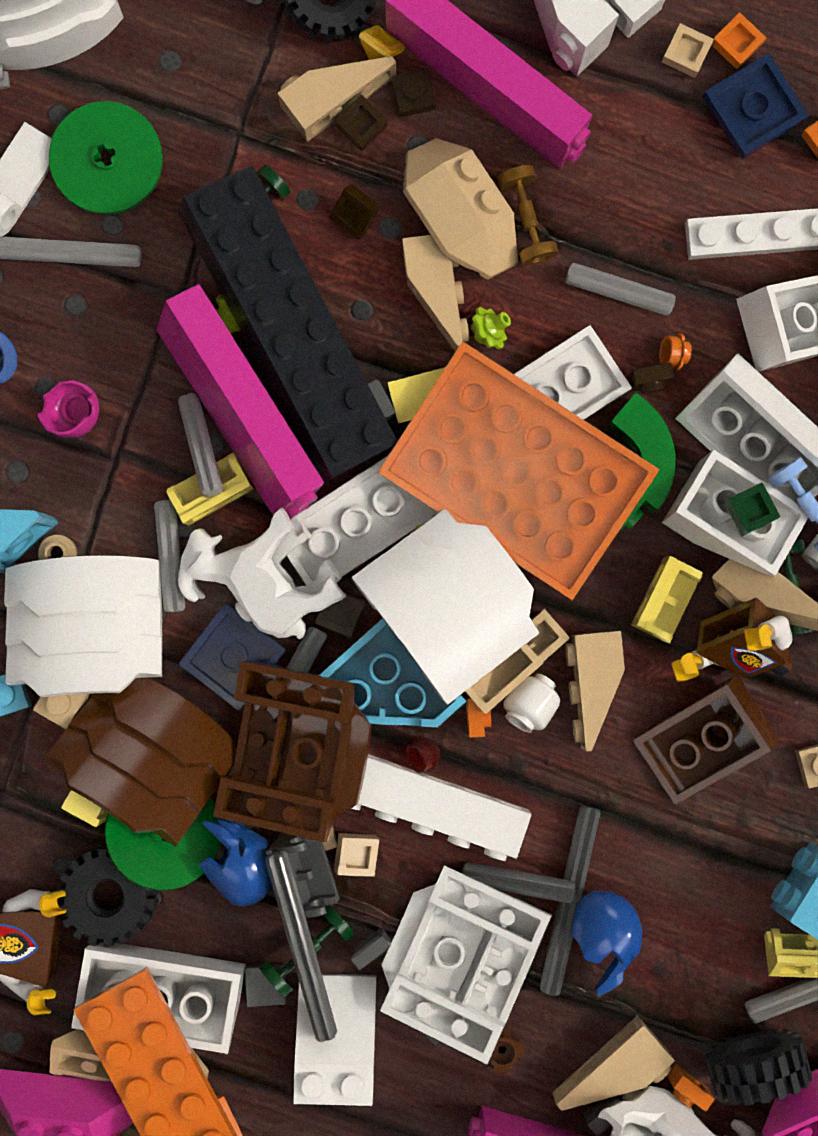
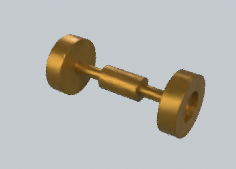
[497,165,559,266]

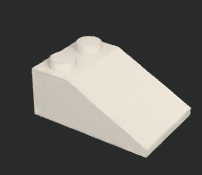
[534,0,619,77]
[736,275,818,372]
[662,449,809,577]
[293,973,376,1106]

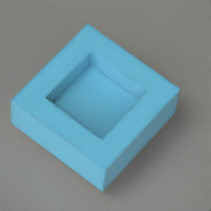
[0,674,32,717]

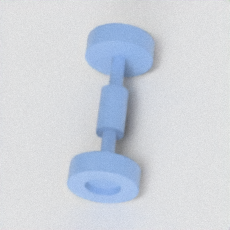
[767,456,818,552]

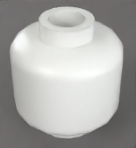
[503,674,560,733]

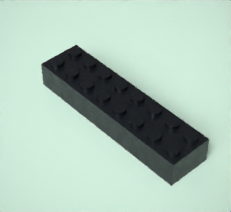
[177,166,398,483]

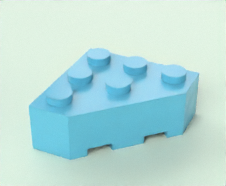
[319,618,466,728]

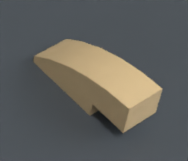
[465,609,570,715]

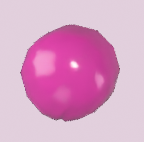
[38,380,99,438]

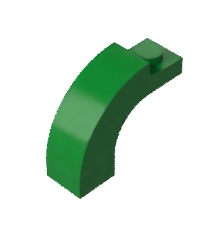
[607,393,676,531]

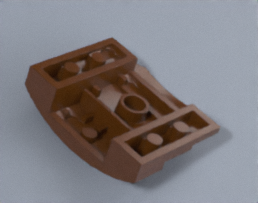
[214,660,372,842]
[44,677,238,847]

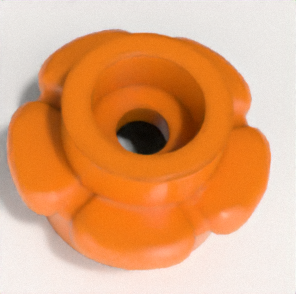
[659,333,692,371]

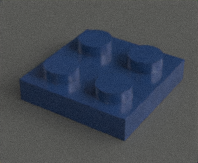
[702,53,809,159]
[179,603,287,711]

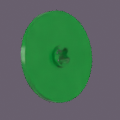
[49,101,163,215]
[104,798,221,891]

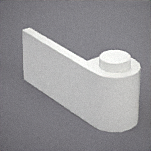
[0,122,52,237]

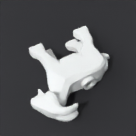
[178,507,347,639]
[598,1086,756,1136]

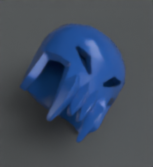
[199,818,272,906]
[571,891,642,995]

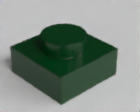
[724,482,781,537]

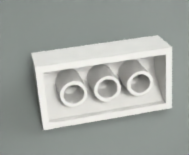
[675,353,818,505]
[71,942,246,1054]

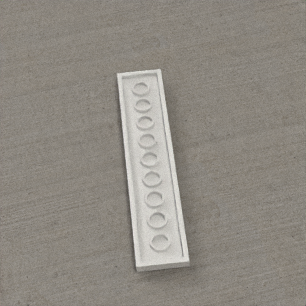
[287,325,632,586]

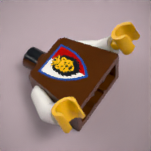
[672,598,793,681]
[0,889,67,1015]

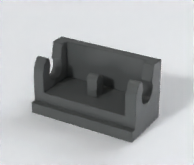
[266,833,340,918]

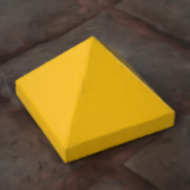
[358,25,406,60]

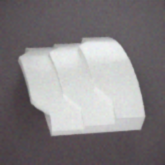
[0,0,124,70]
[351,509,539,705]
[4,556,162,697]
[380,866,552,1064]

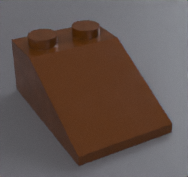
[633,674,780,805]

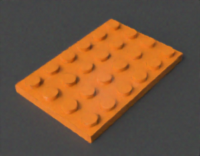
[378,341,660,600]

